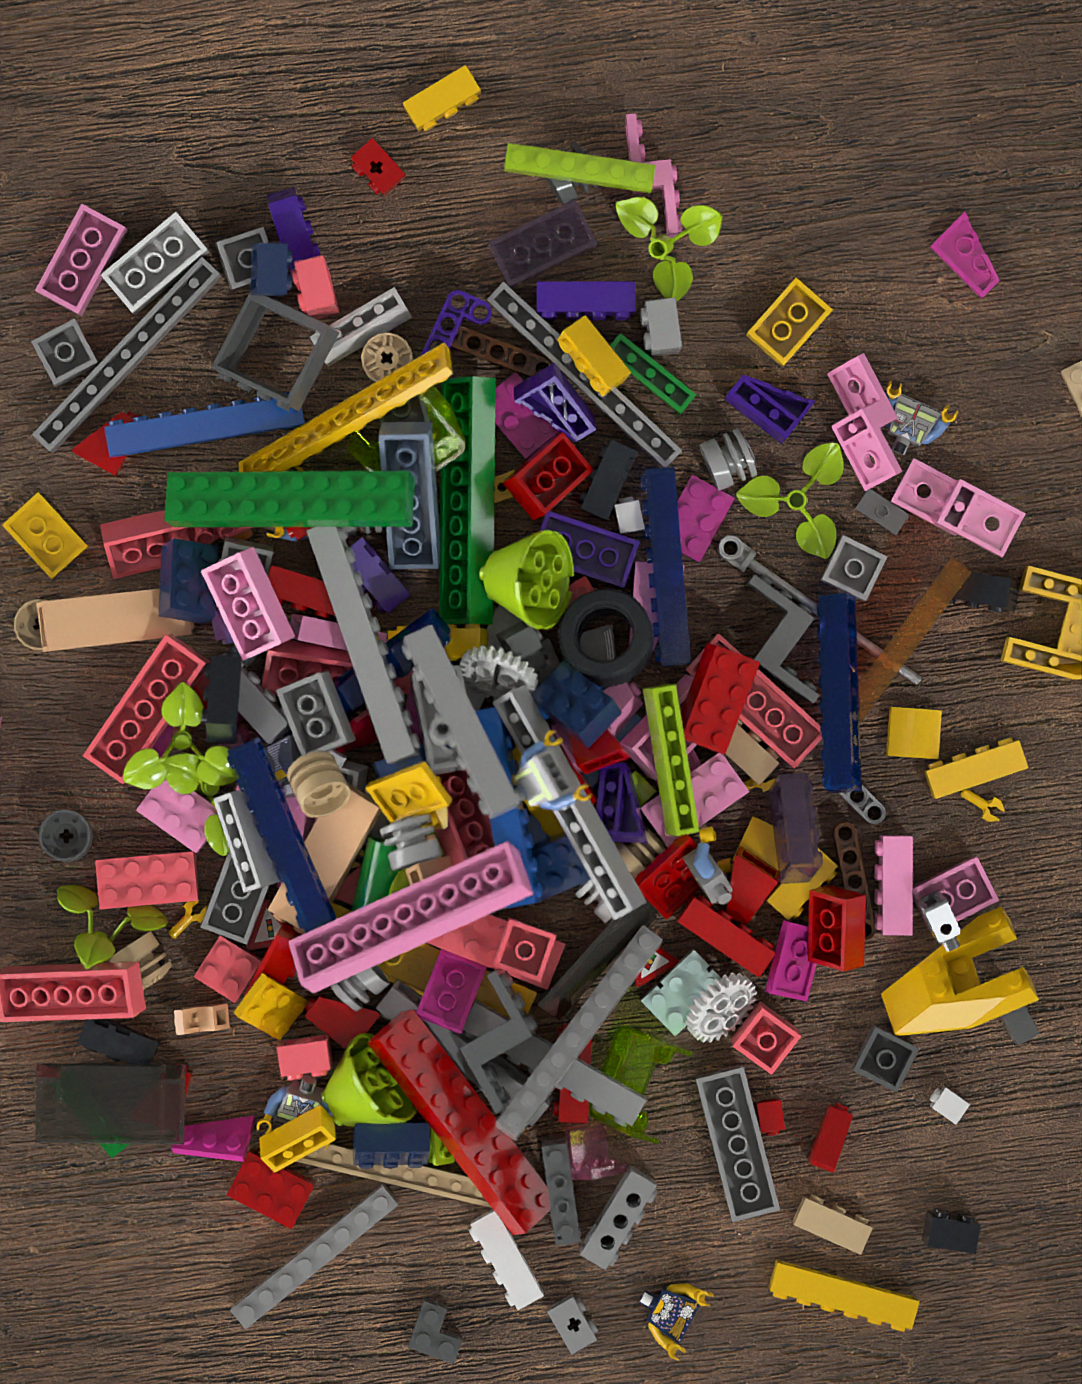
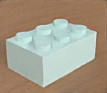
[640,948,722,1036]

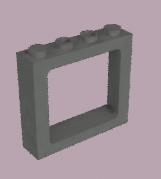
[211,291,339,411]
[541,1133,580,1246]

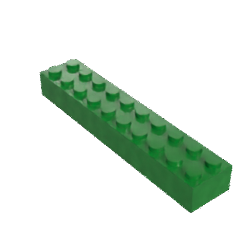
[439,376,496,625]
[165,471,415,527]

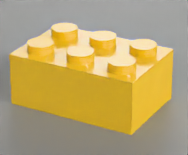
[746,278,833,367]

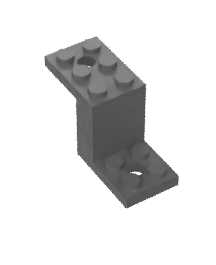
[747,574,819,703]
[460,969,538,1114]

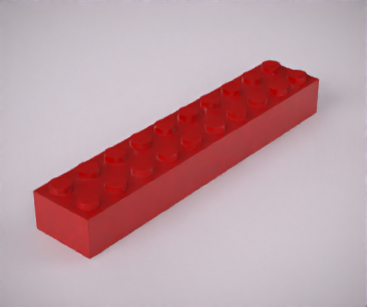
[367,1009,551,1235]

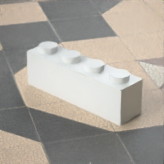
[310,287,412,367]
[469,1209,544,1310]

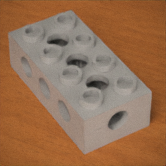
[410,665,466,775]
[579,1165,658,1270]

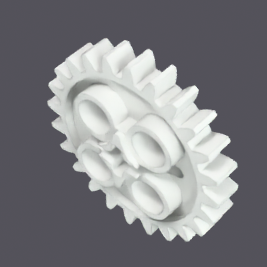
[460,645,539,700]
[685,973,757,1043]

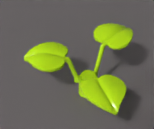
[616,197,722,302]
[736,443,844,559]
[123,682,241,789]
[162,746,265,856]
[57,885,169,969]

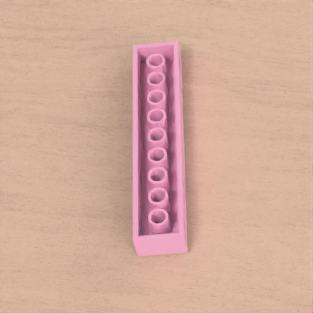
[288,841,533,993]

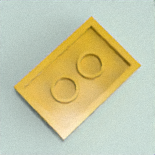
[2,492,89,579]
[366,761,452,823]
[233,973,309,1040]

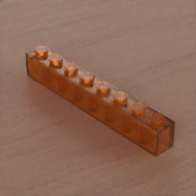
[835,556,972,731]

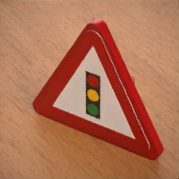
[246,899,287,950]
[633,934,679,987]

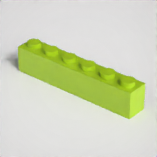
[504,143,656,193]
[643,684,700,836]

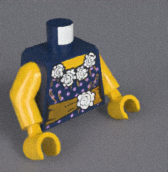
[639,1283,714,1361]

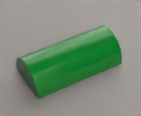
[350,835,402,913]

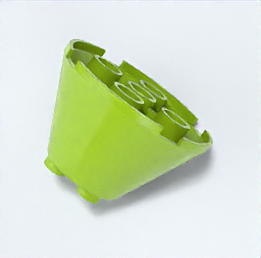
[480,530,574,629]
[321,1033,417,1126]

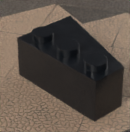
[578,440,638,521]
[934,566,1020,613]
[201,655,242,744]
[77,1018,161,1072]

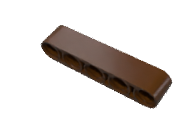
[442,323,552,378]
[833,822,876,941]

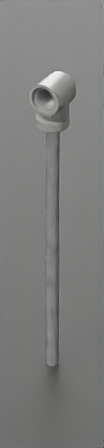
[717,536,922,685]

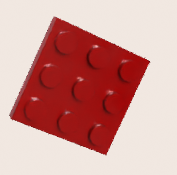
[634,834,700,920]

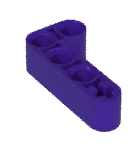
[421,290,492,355]

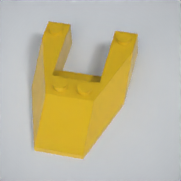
[1000,566,1082,680]
[881,906,1039,1036]

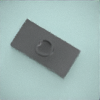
[855,489,909,535]

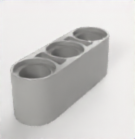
[827,767,886,824]

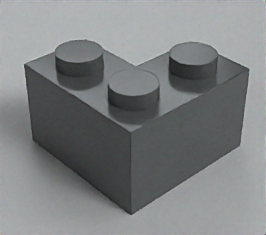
[496,621,548,673]
[408,1297,463,1364]

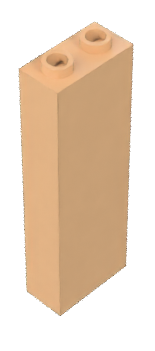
[37,589,194,652]
[268,783,382,934]

